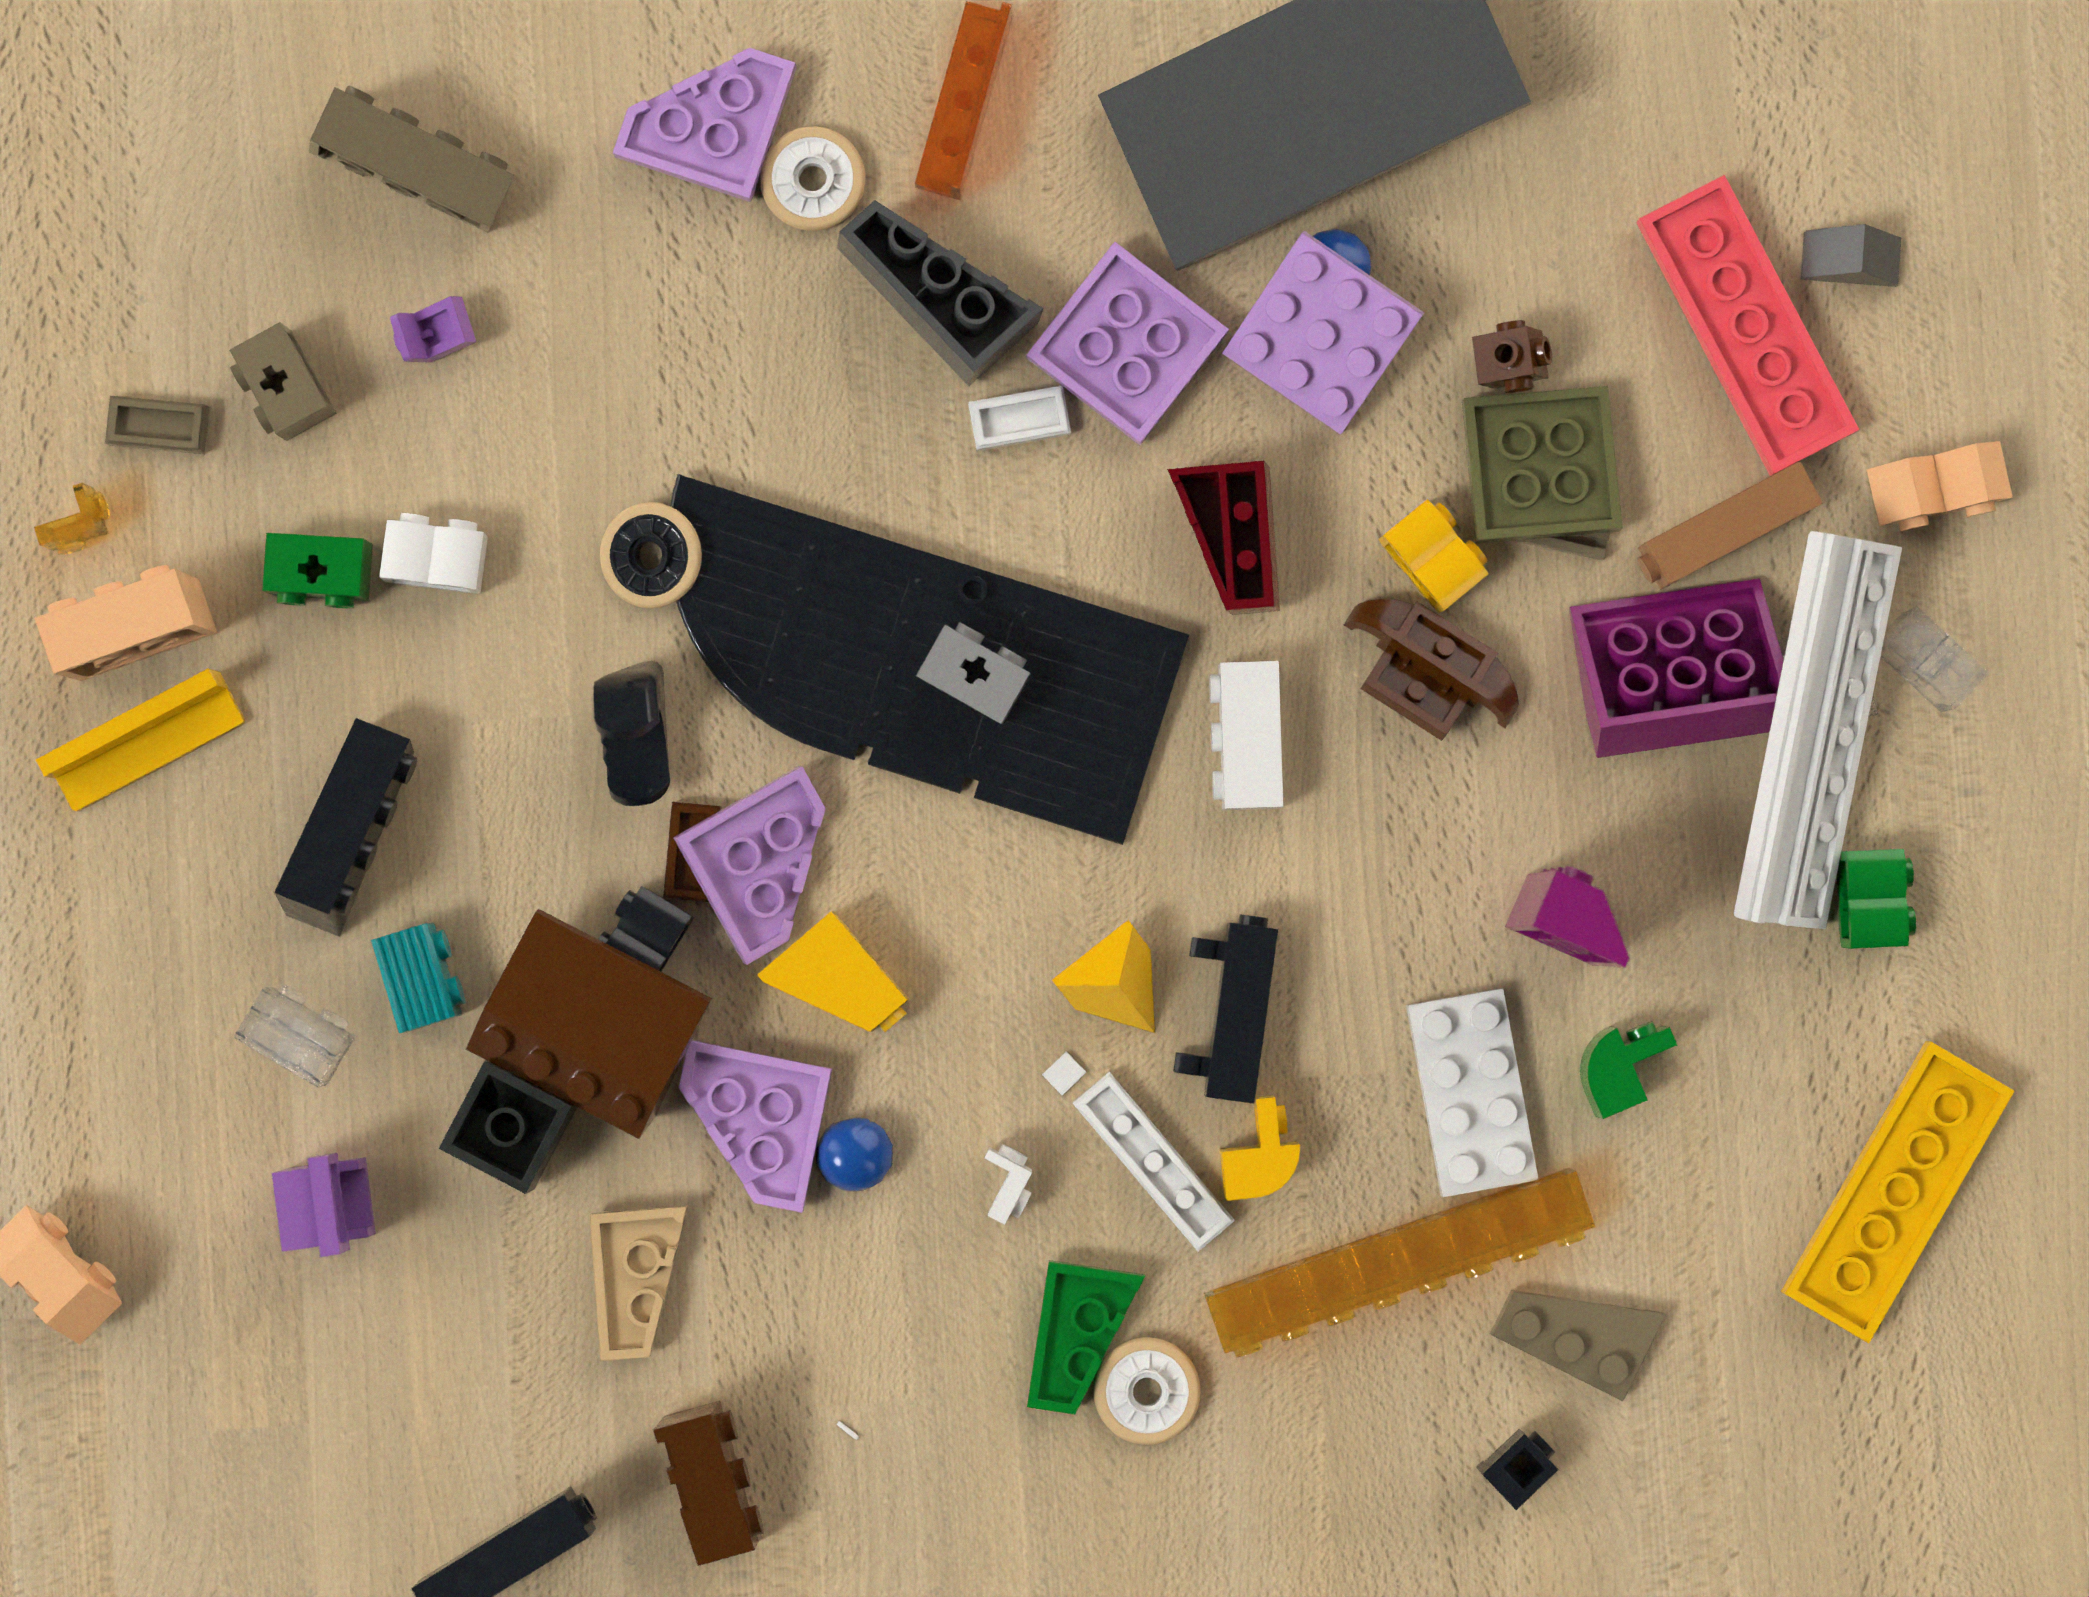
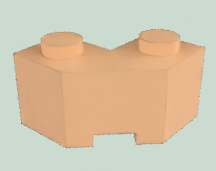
[1867,441,2013,532]
[0,1205,122,1345]

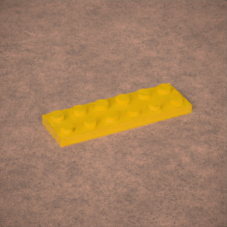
[1781,1041,2015,1343]

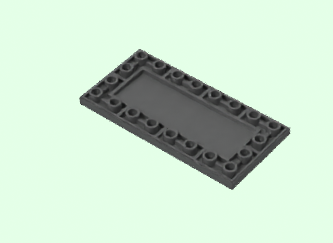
[1098,0,1531,271]

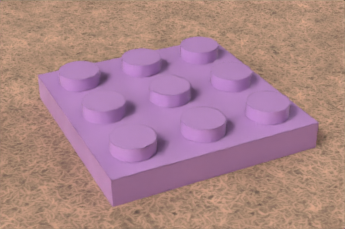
[1222,231,1424,435]
[1026,242,1229,445]

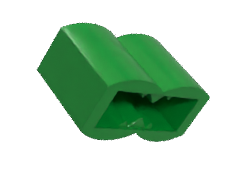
[1836,849,1916,949]

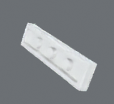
[1072,1072,1235,1252]

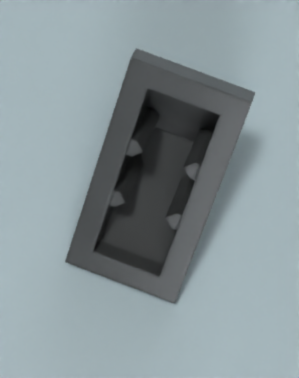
[1801,224,1901,287]

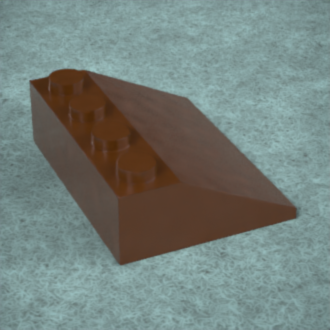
[466,909,712,1139]

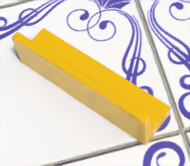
[35,668,245,811]

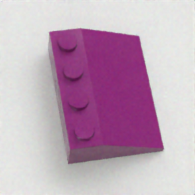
[1569,578,1784,758]

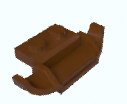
[1344,599,1519,741]

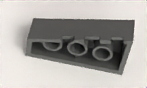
[837,200,1044,386]

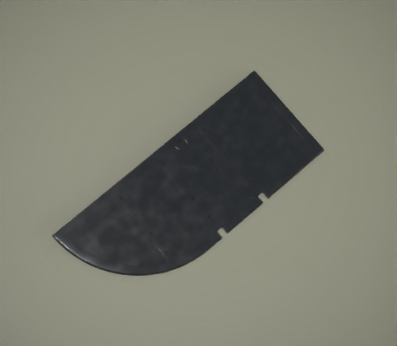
[670,474,1189,845]

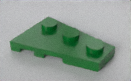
[1027,1260,1145,1415]

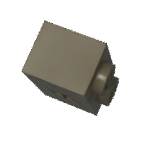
[229,322,337,441]

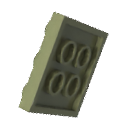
[1462,386,1623,544]

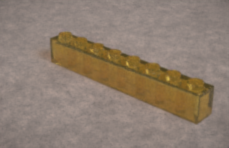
[1204,1168,1595,1357]

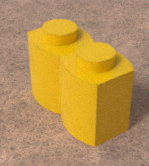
[1378,499,1488,613]

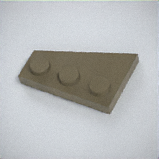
[1490,1290,1666,1401]

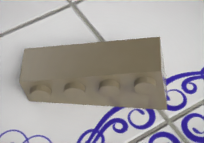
[309,86,515,233]

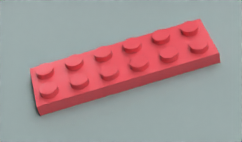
[1636,175,1860,476]

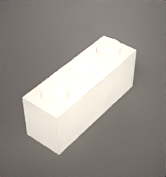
[1209,661,1283,810]

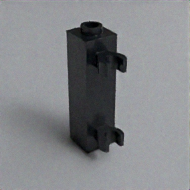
[1173,914,1278,1104]
[411,1486,597,1597]

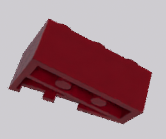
[1167,460,1280,615]

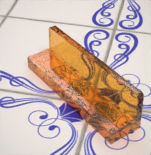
[915,1,1013,201]

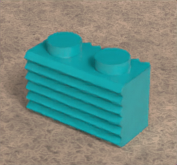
[371,923,466,1034]

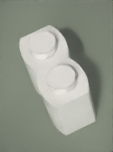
[379,513,488,594]

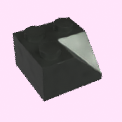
[438,1061,577,1194]

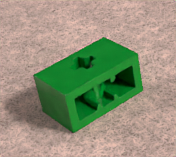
[262,533,373,609]

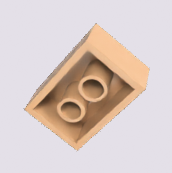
[34,565,217,681]

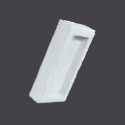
[968,385,1071,451]

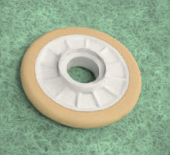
[760,126,865,231]
[1094,1337,1200,1445]

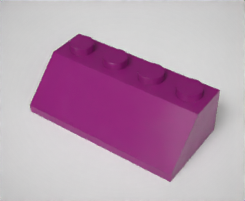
[1505,865,1630,967]

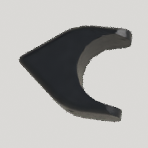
[593,661,670,806]

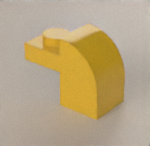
[1219,1095,1300,1201]

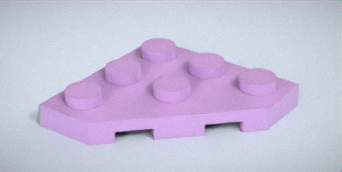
[613,48,797,202]
[673,766,826,965]
[679,1040,833,1213]

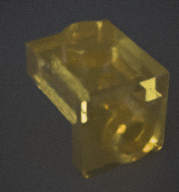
[34,482,110,555]

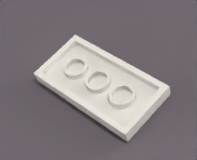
[1406,988,1539,1197]

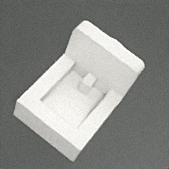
[984,1144,1032,1225]

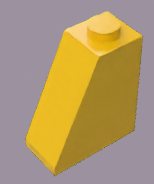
[757,911,909,1032]

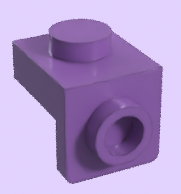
[390,296,476,362]

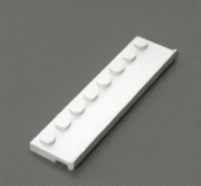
[1734,531,1902,929]

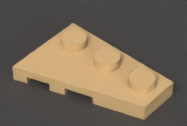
[589,1205,688,1361]

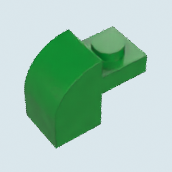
[1580,1021,1677,1119]

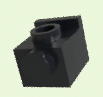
[1476,1428,1559,1510]

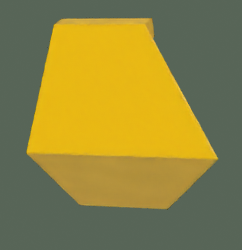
[1052,920,1155,1033]

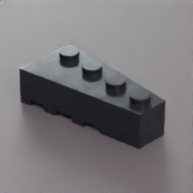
[274,718,417,937]

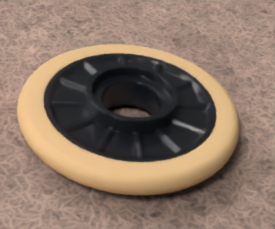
[600,502,702,608]

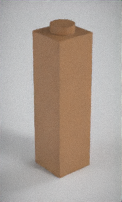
[1638,461,1823,590]

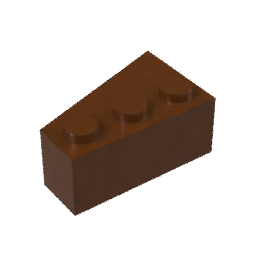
[653,1401,764,1566]

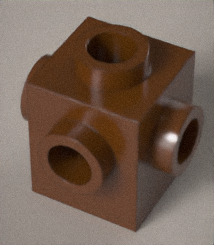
[1472,320,1552,393]

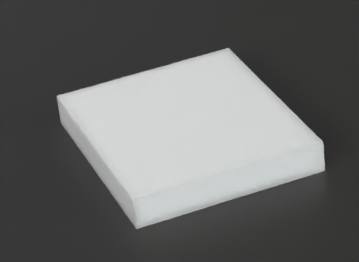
[1042,1051,1086,1095]

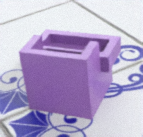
[272,1153,376,1257]

